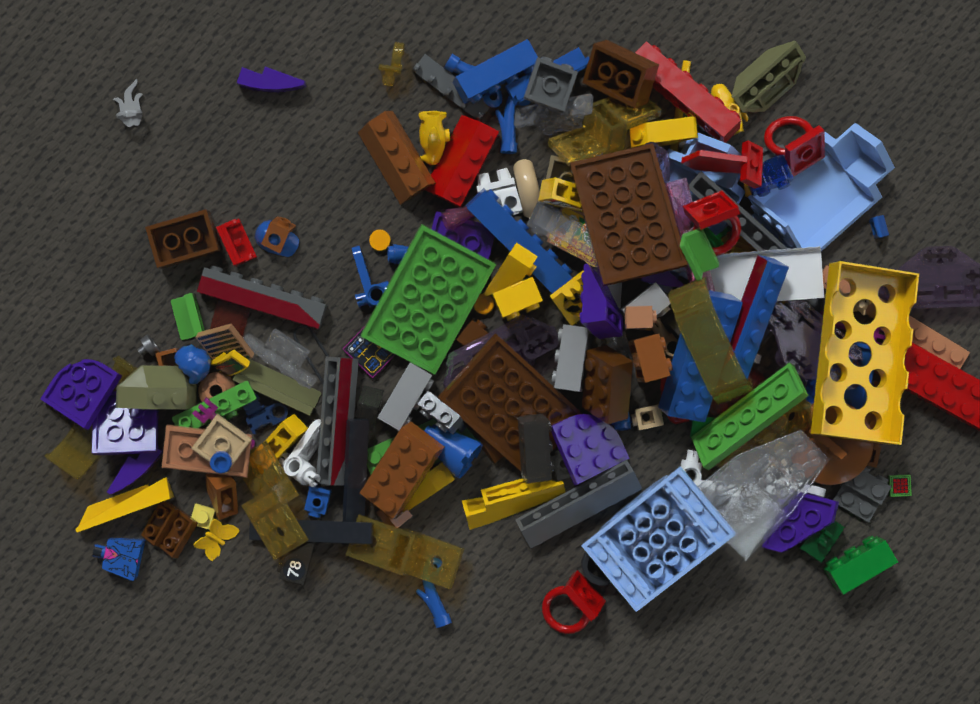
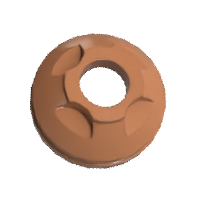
[198,372,236,402]

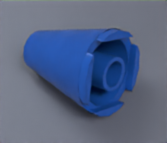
[424,424,483,478]

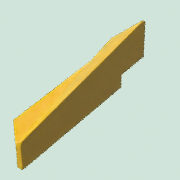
[462,473,565,530]
[76,477,174,532]

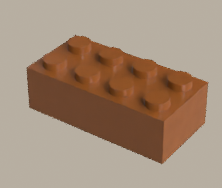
[627,334,673,383]
[360,422,445,518]

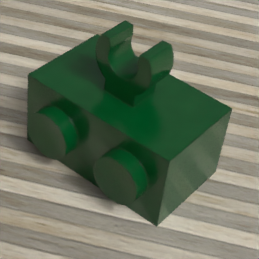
[797,520,845,563]

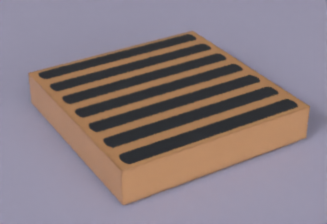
[195,323,254,360]

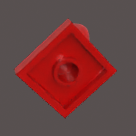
[764,116,825,178]
[683,190,741,256]
[542,570,606,634]

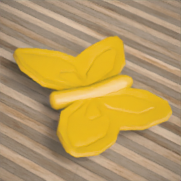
[194,519,239,561]

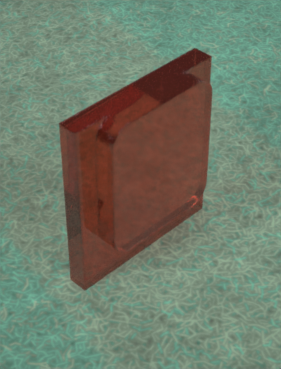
[210,299,250,337]

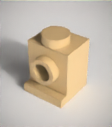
[631,404,664,430]

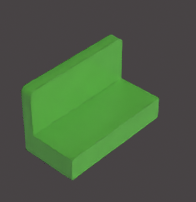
[680,228,719,281]
[171,293,205,340]

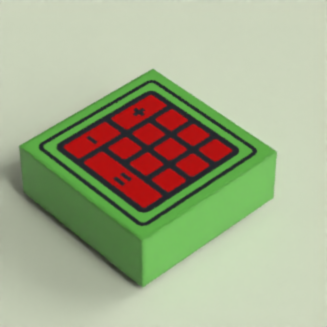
[888,475,912,497]

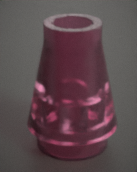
[441,207,474,229]

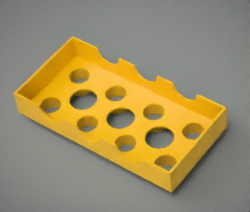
[811,261,919,445]

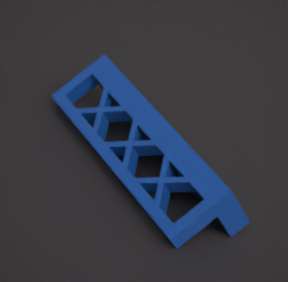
[505,47,590,106]

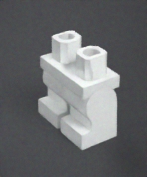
[477,168,523,215]

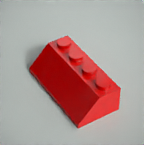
[425,115,499,209]

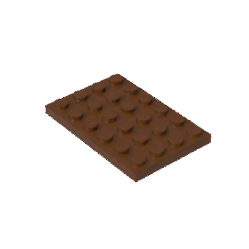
[569,143,688,287]
[438,333,583,478]

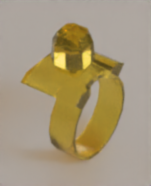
[379,42,405,86]

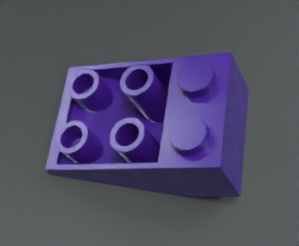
[580,263,623,339]

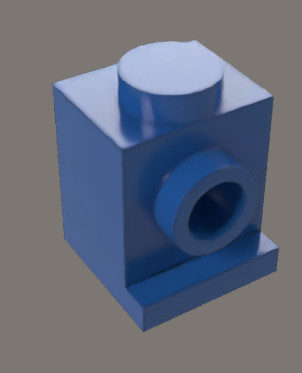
[304,486,332,518]

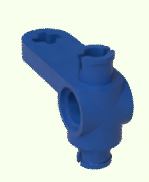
[352,245,389,308]

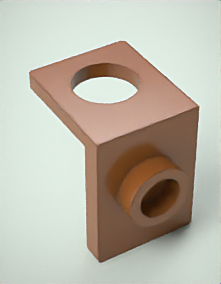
[261,216,296,253]

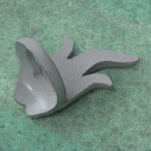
[113,79,143,128]

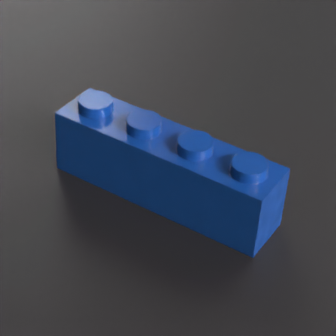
[452,39,538,104]

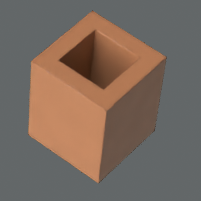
[624,306,657,329]

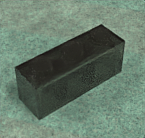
[517,414,554,484]

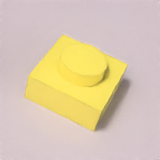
[191,503,215,529]

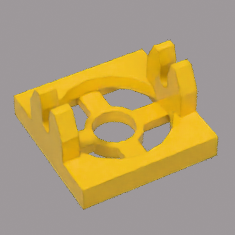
[550,271,584,326]

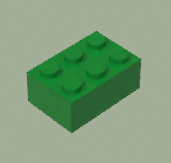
[823,535,898,595]

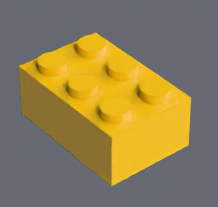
[492,277,543,321]

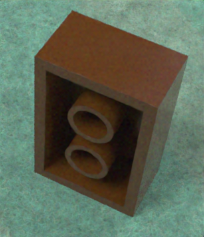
[582,40,659,108]
[145,209,222,269]
[582,345,633,424]

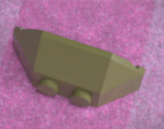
[731,41,806,113]
[116,365,197,409]

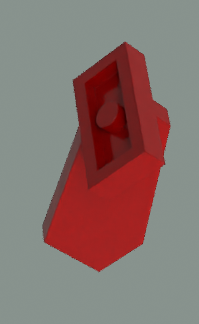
[681,140,763,189]

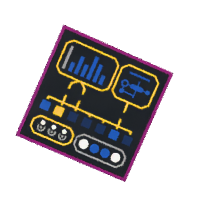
[343,325,396,378]

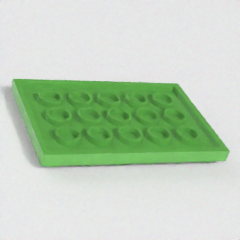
[361,224,496,374]

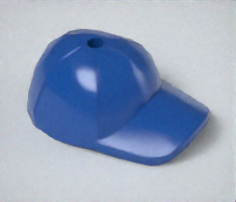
[255,220,299,257]

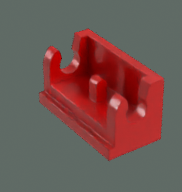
[216,219,257,266]

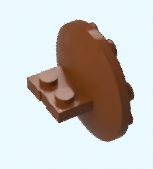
[787,403,874,485]

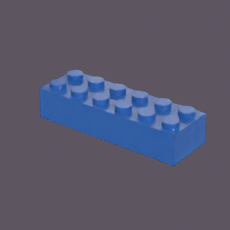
[658,287,743,422]

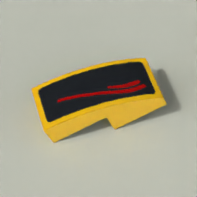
[211,350,250,376]

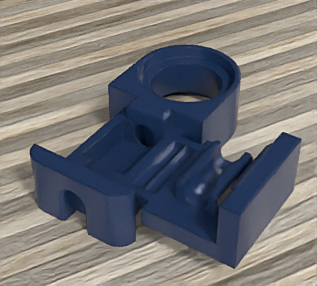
[243,392,288,434]

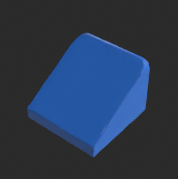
[869,215,889,239]

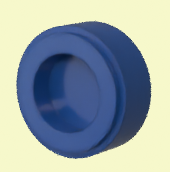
[210,451,232,473]

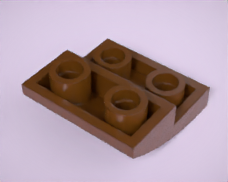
[141,500,198,559]

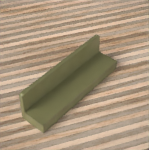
[233,359,321,416]

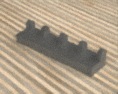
[412,54,490,121]

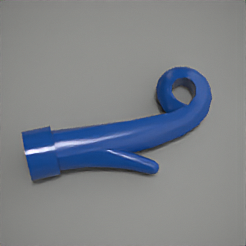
[444,54,503,107]
[495,95,531,154]
[416,557,452,628]

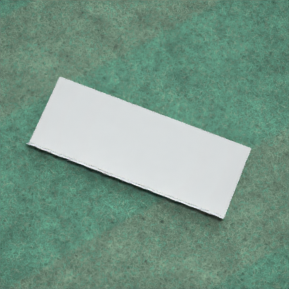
[693,246,824,301]

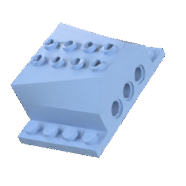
[581,466,736,612]

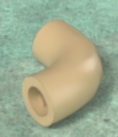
[513,159,543,218]

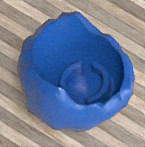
[174,345,211,384]

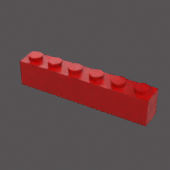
[635,41,741,143]

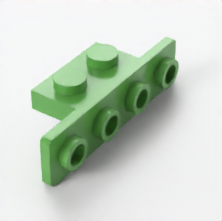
[172,381,257,428]

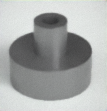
[137,334,160,356]

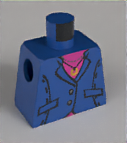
[92,538,145,581]

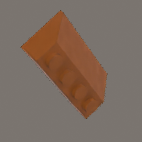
[358,111,435,205]

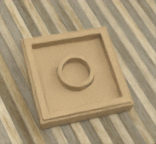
[191,414,252,473]

